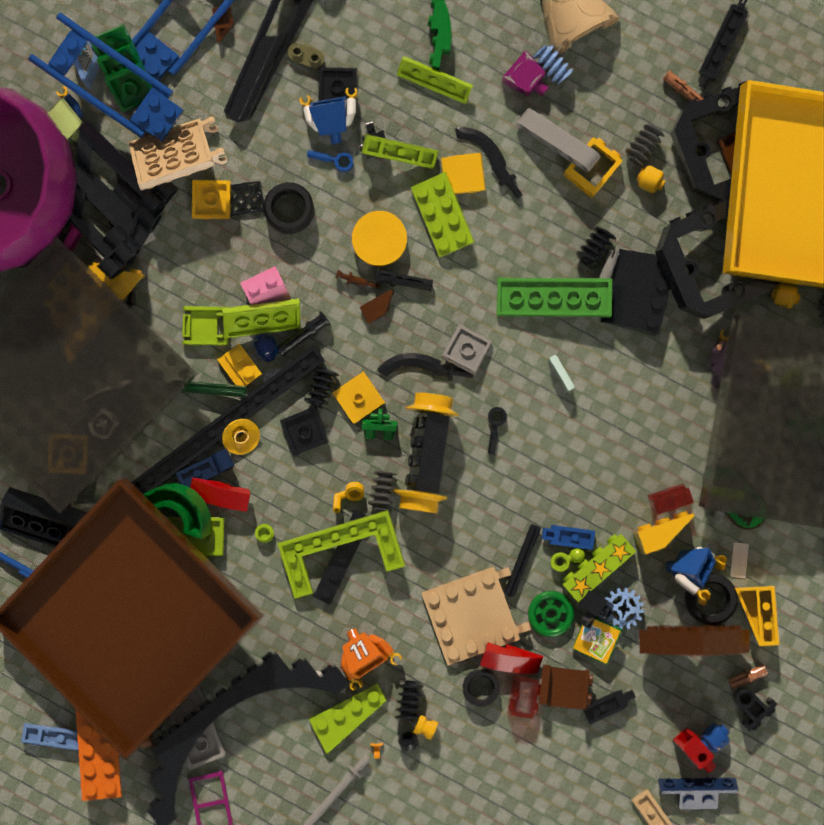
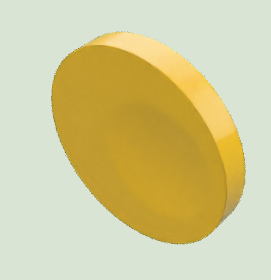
[352,211,407,267]

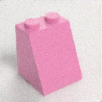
[240,266,291,305]

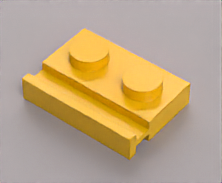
[217,343,263,387]

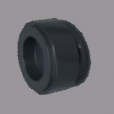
[398,732,419,752]

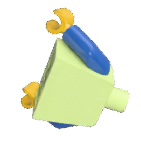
[48,86,83,143]

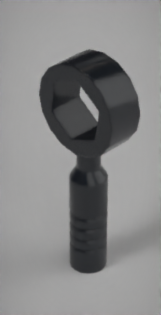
[487,407,507,455]

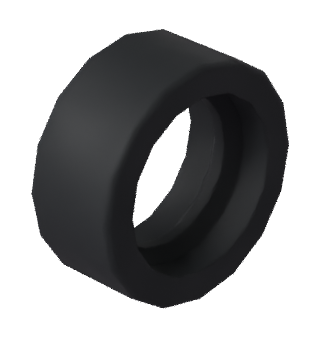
[462,669,500,707]

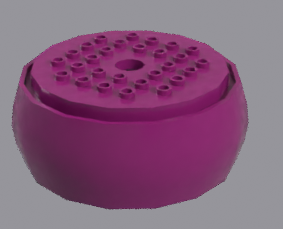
[0,87,77,272]

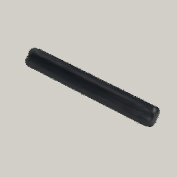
[504,524,541,598]

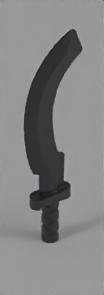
[455,127,523,200]
[377,353,473,381]

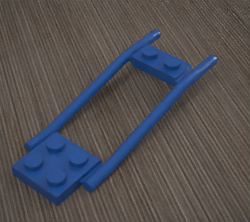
[132,0,234,81]
[28,12,184,142]

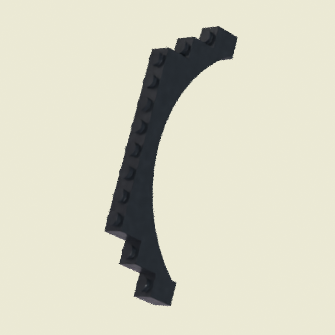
[147,651,350,825]

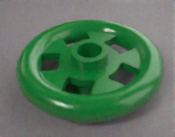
[528,591,574,637]

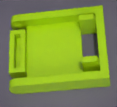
[182,306,229,346]

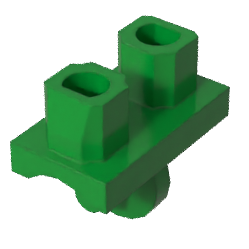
[362,408,397,440]

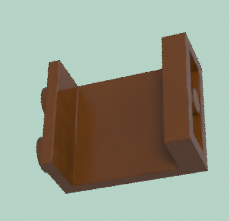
[539,664,593,710]

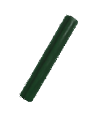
[171,380,247,397]

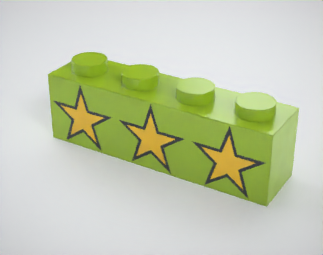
[562,534,636,602]

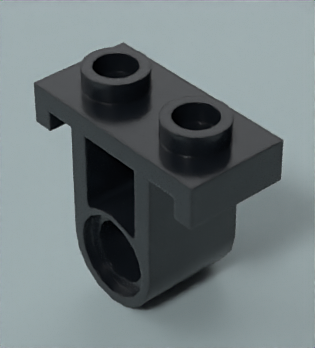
[733,688,778,731]

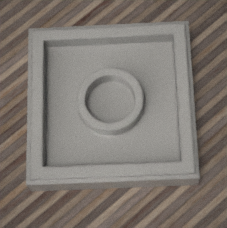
[441,324,493,375]

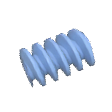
[532,44,573,85]

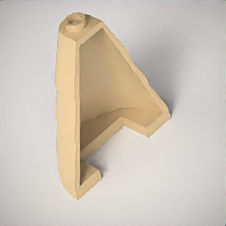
[541,0,620,54]

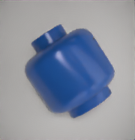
[701,723,730,752]

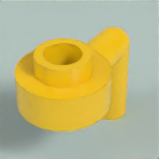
[333,482,364,513]

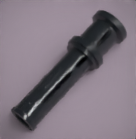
[375,267,433,292]
[277,311,331,356]

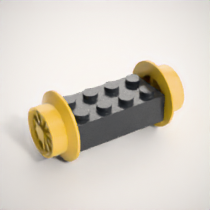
[393,392,459,513]

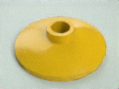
[222,419,260,455]

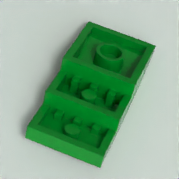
[90,24,152,112]

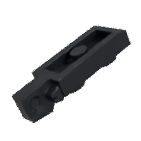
[583,690,636,725]

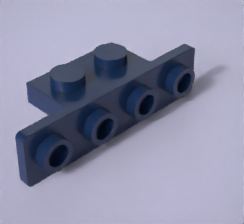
[658,777,738,809]

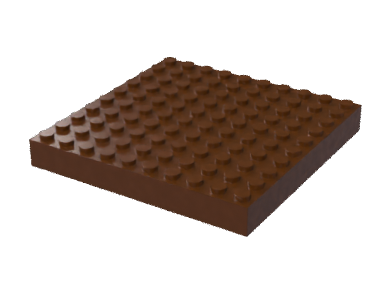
[0,478,264,759]

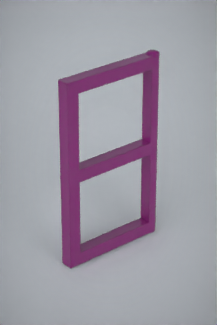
[188,771,233,825]

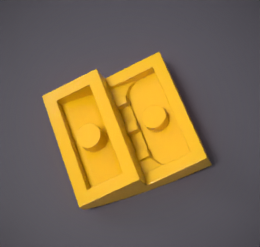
[441,153,486,195]

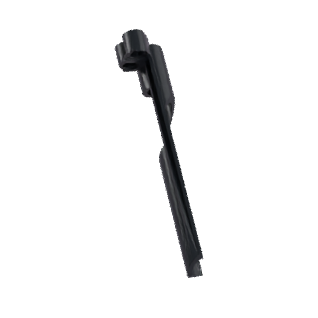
[224,0,313,122]

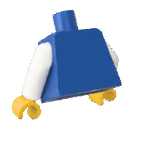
[300,88,358,144]
[666,547,727,605]

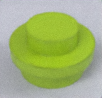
[255,524,274,543]

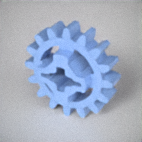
[605,588,644,629]

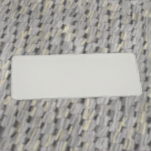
[730,542,749,578]

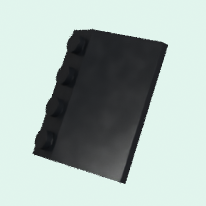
[601,249,670,337]

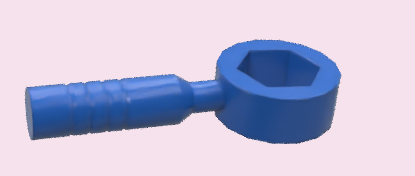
[307,150,354,172]

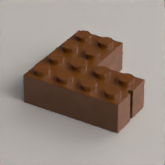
[639,625,750,656]

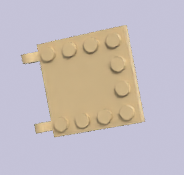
[128,117,228,190]
[421,566,531,666]

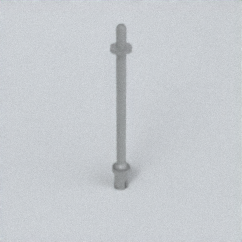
[303,755,370,825]

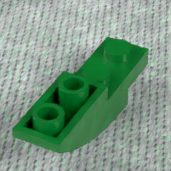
[428,0,451,71]

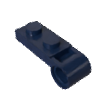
[176,449,235,487]

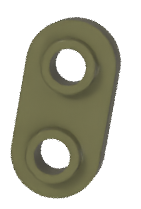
[288,43,325,70]

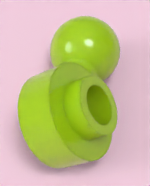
[550,548,585,572]

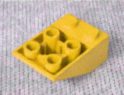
[633,511,694,554]

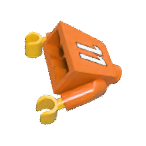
[341,629,402,691]

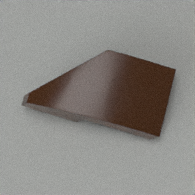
[212,5,234,42]
[359,289,394,324]

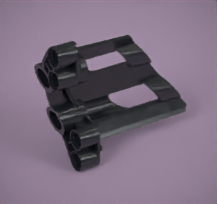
[68,122,178,280]

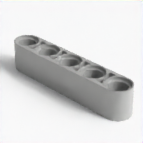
[516,108,601,172]

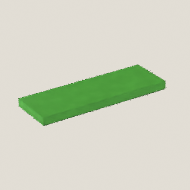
[497,278,613,317]

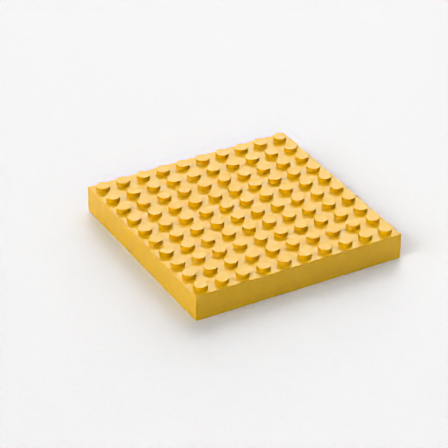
[723,80,824,288]

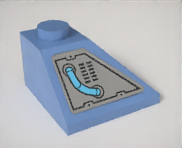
[74,41,100,89]

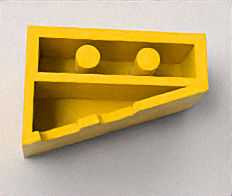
[735,586,779,646]

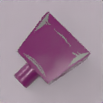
[502,50,549,97]

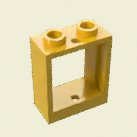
[563,137,623,199]

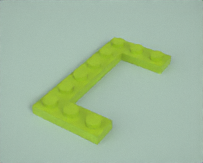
[278,510,406,599]

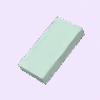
[548,355,575,392]

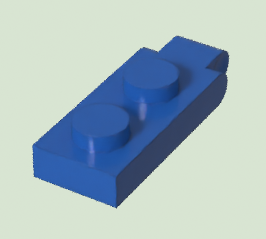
[542,525,595,550]

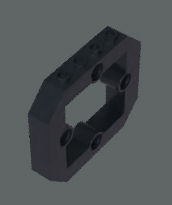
[670,81,746,202]
[655,196,777,319]

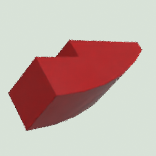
[190,478,250,512]
[480,642,543,674]

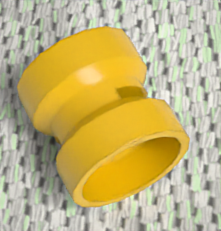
[413,715,438,740]

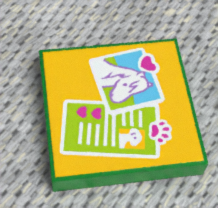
[572,618,623,665]

